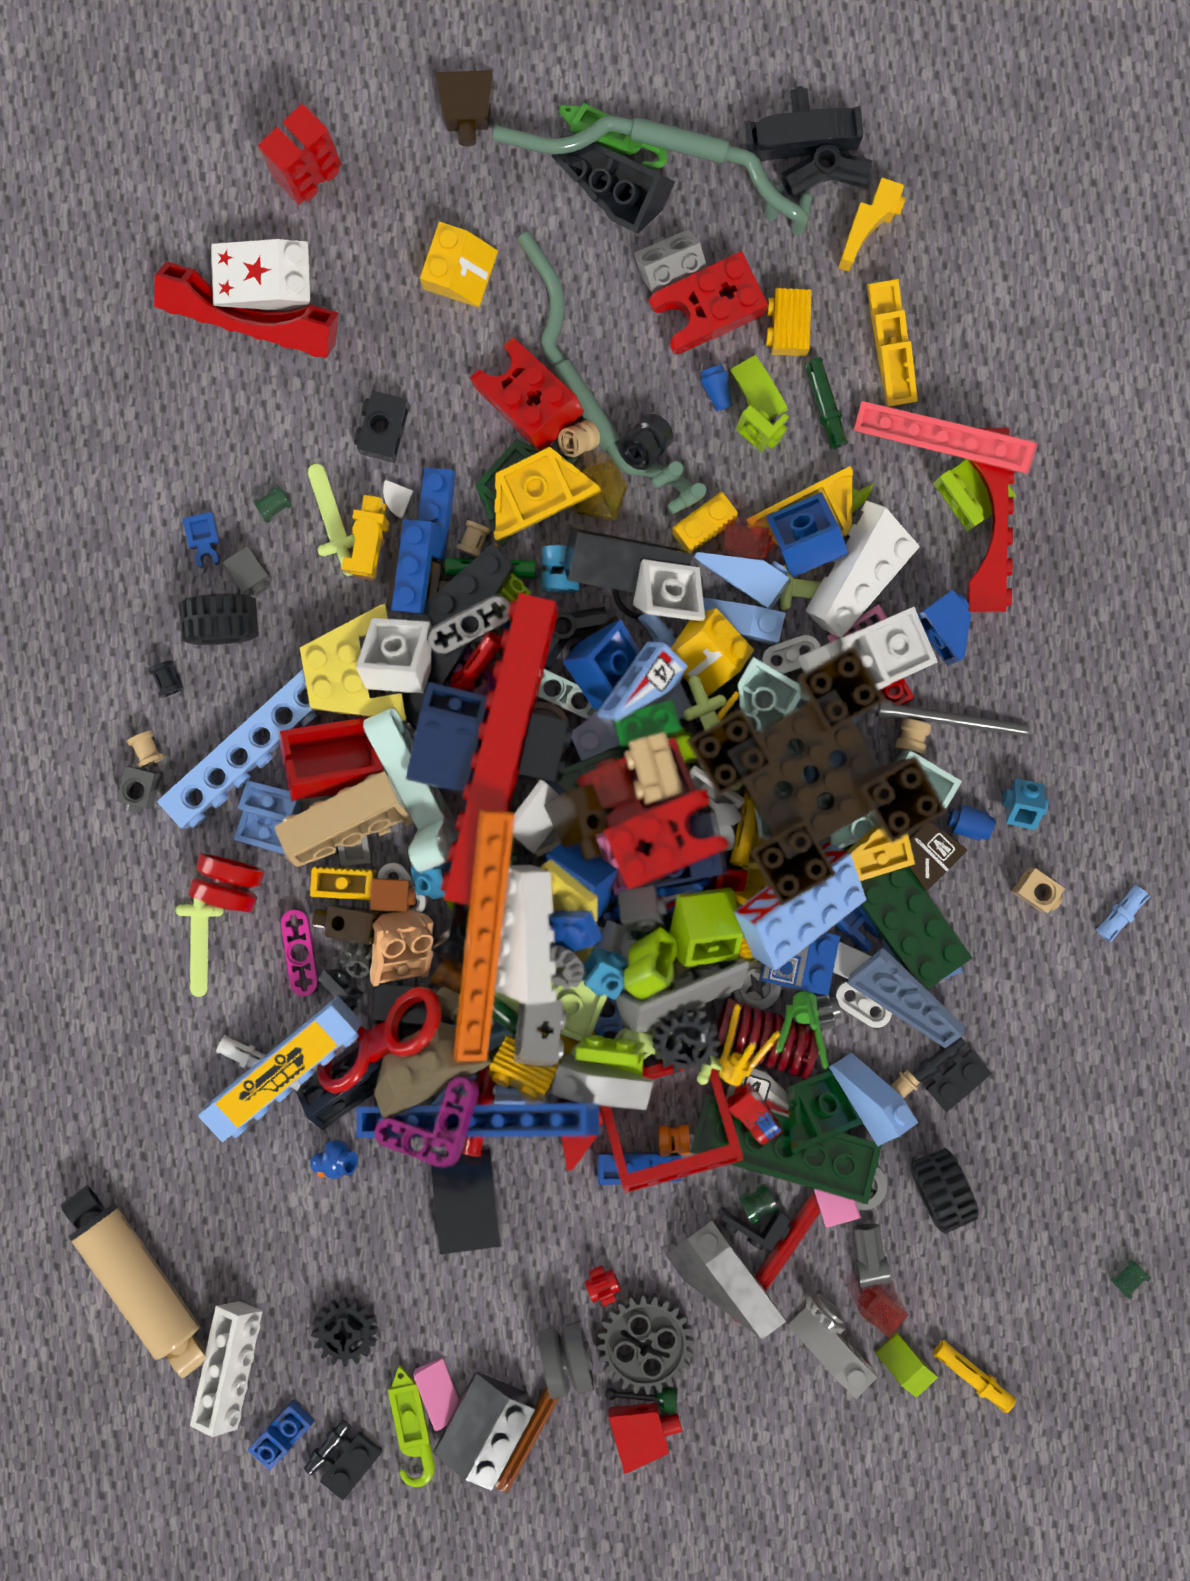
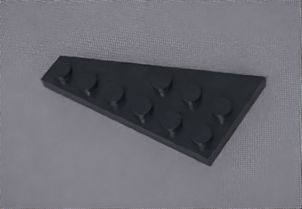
[384,543,515,731]

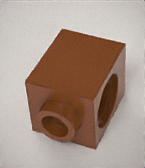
[370,878,416,912]

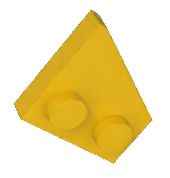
[847,826,915,881]

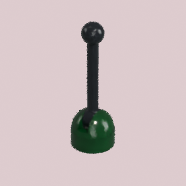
[605,1387,678,1413]

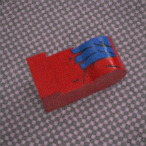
[727,1082,783,1145]

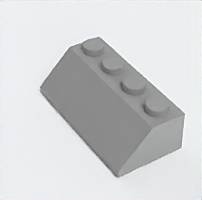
[616,958,749,1032]

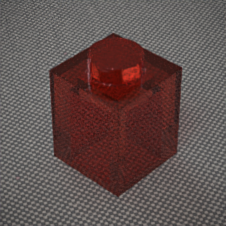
[723,523,772,559]
[589,759,637,809]
[857,1286,909,1338]

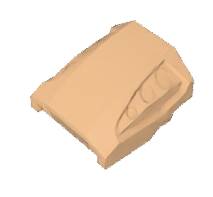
[370,910,433,986]

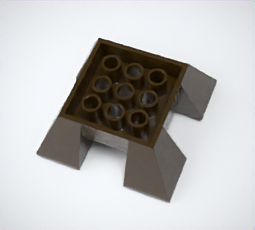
[687,645,947,906]

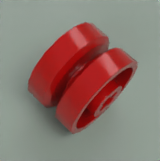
[188,853,265,913]

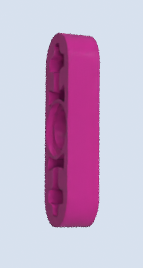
[281,909,319,996]

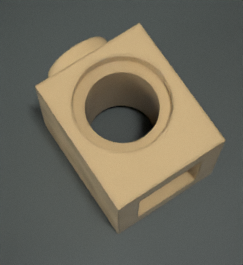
[1011,867,1065,914]

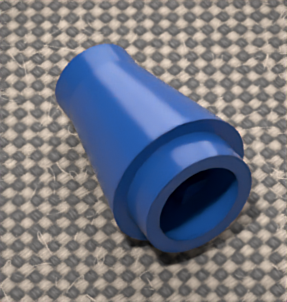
[699,364,733,412]

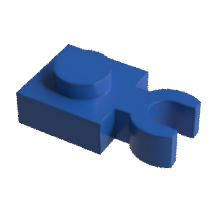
[182,512,221,569]

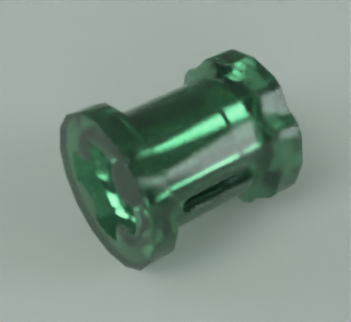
[252,484,292,523]
[1110,1259,1151,1300]

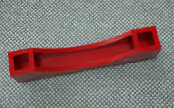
[154,261,339,358]
[967,427,1015,613]

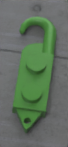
[559,103,668,169]

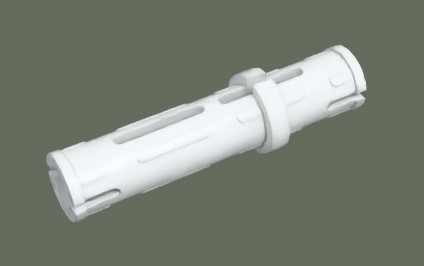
[216,1035,301,1091]

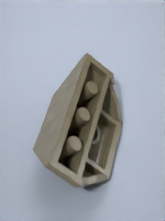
[374,1022,492,1119]

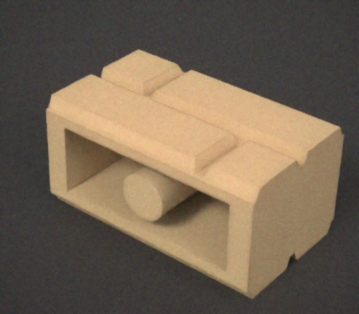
[625,732,683,805]

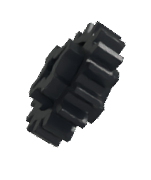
[652,1009,720,1075]
[311,1297,379,1367]

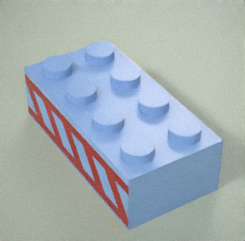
[734,841,866,971]

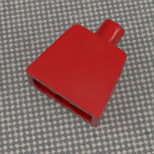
[609,1402,683,1474]

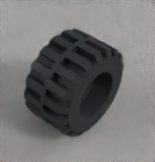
[179,593,259,645]
[911,1148,979,1234]

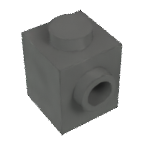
[618,885,667,932]

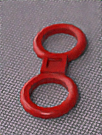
[317,987,441,1094]

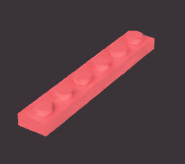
[853,401,1038,474]

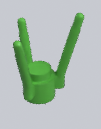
[776,991,828,1068]

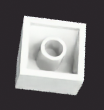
[356,618,431,693]

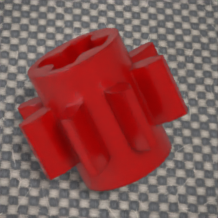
[584,1265,621,1307]

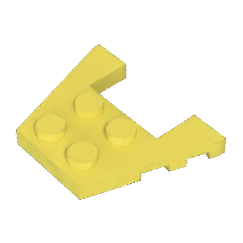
[300,604,406,722]
[540,859,598,965]

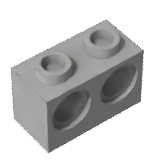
[634,229,707,293]

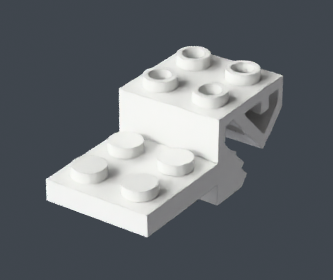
[798,607,938,689]

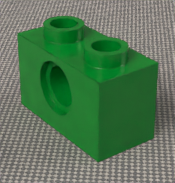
[613,700,682,748]

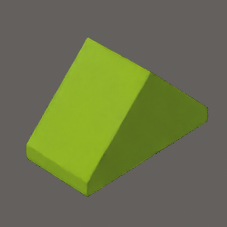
[875,1332,938,1398]

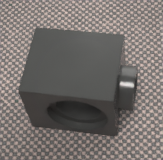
[222,546,273,596]
[116,766,162,813]

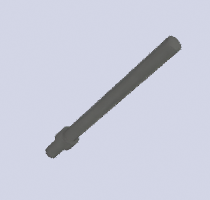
[867,700,1029,737]

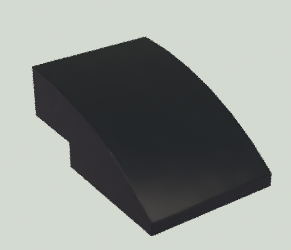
[431,1149,502,1255]

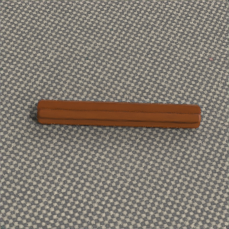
[495,1385,559,1493]

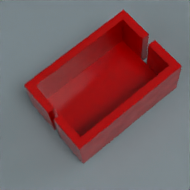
[257,103,342,205]
[280,717,384,801]

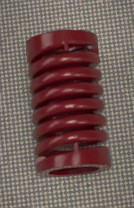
[716,997,822,1080]

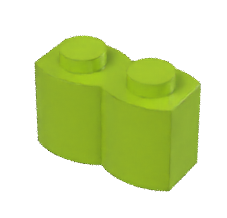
[624,927,677,1000]

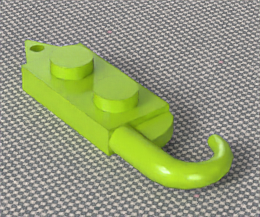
[388,1365,435,1487]

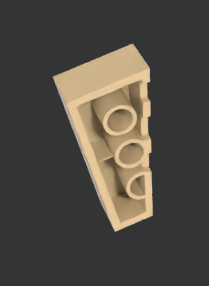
[274,771,414,867]

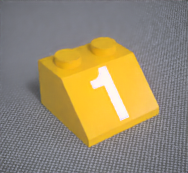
[420,222,498,308]
[670,608,754,697]

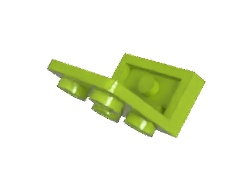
[576,1035,645,1076]

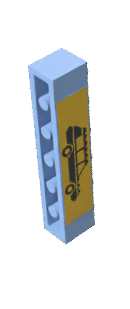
[198,996,362,1143]

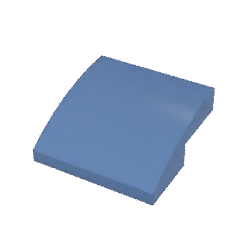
[233,780,301,855]

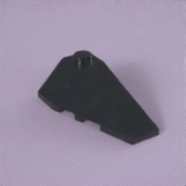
[552,128,675,234]

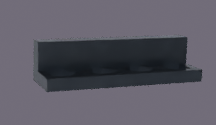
[296,1028,404,1130]

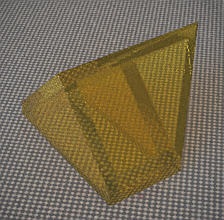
[571,460,628,521]

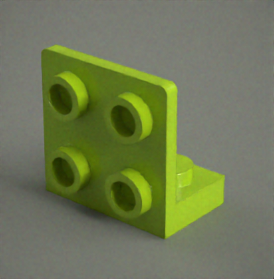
[933,459,1016,532]

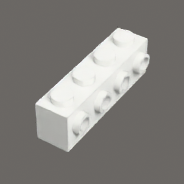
[190,1301,263,1437]

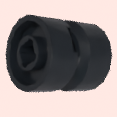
[619,414,674,470]

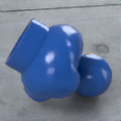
[310,1140,358,1179]

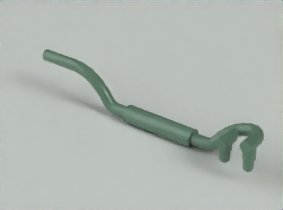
[493,115,812,235]
[517,231,706,514]

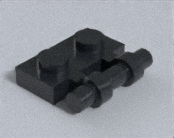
[913,1037,992,1113]
[304,1420,382,1500]

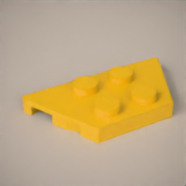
[494,447,602,541]
[746,466,853,546]

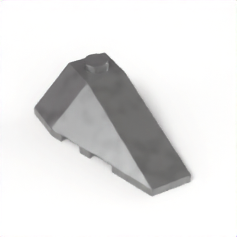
[666,1219,786,1339]

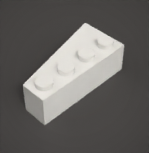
[806,501,920,638]
[495,865,557,1005]

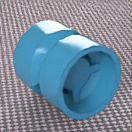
[541,545,579,593]

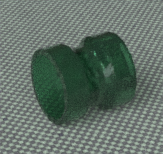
[738,1183,779,1224]

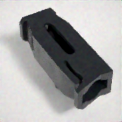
[744,86,863,161]

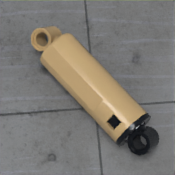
[60,1186,206,1379]

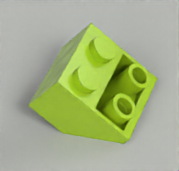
[670,888,743,967]

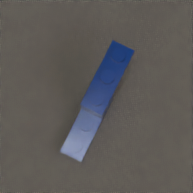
[391,468,457,615]

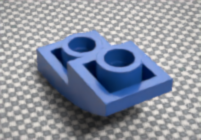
[248,1400,315,1471]

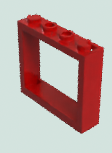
[601,1059,743,1194]

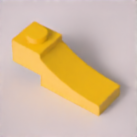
[838,178,906,272]

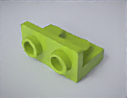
[735,405,789,453]

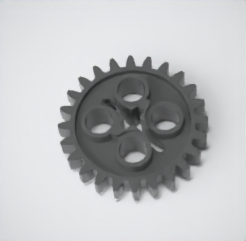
[597,1292,695,1395]

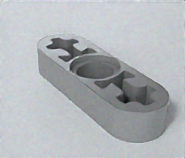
[429,595,510,653]

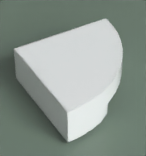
[383,480,414,520]

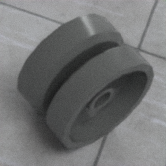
[539,1321,594,1399]

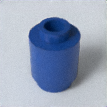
[947,804,995,841]

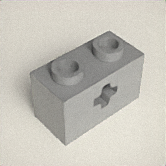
[513,1000,566,1067]

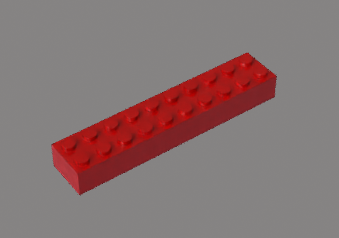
[441,593,559,905]

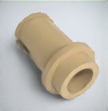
[891,1069,920,1099]

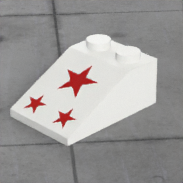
[211,239,310,311]

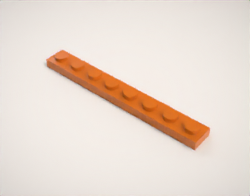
[453,810,515,1061]

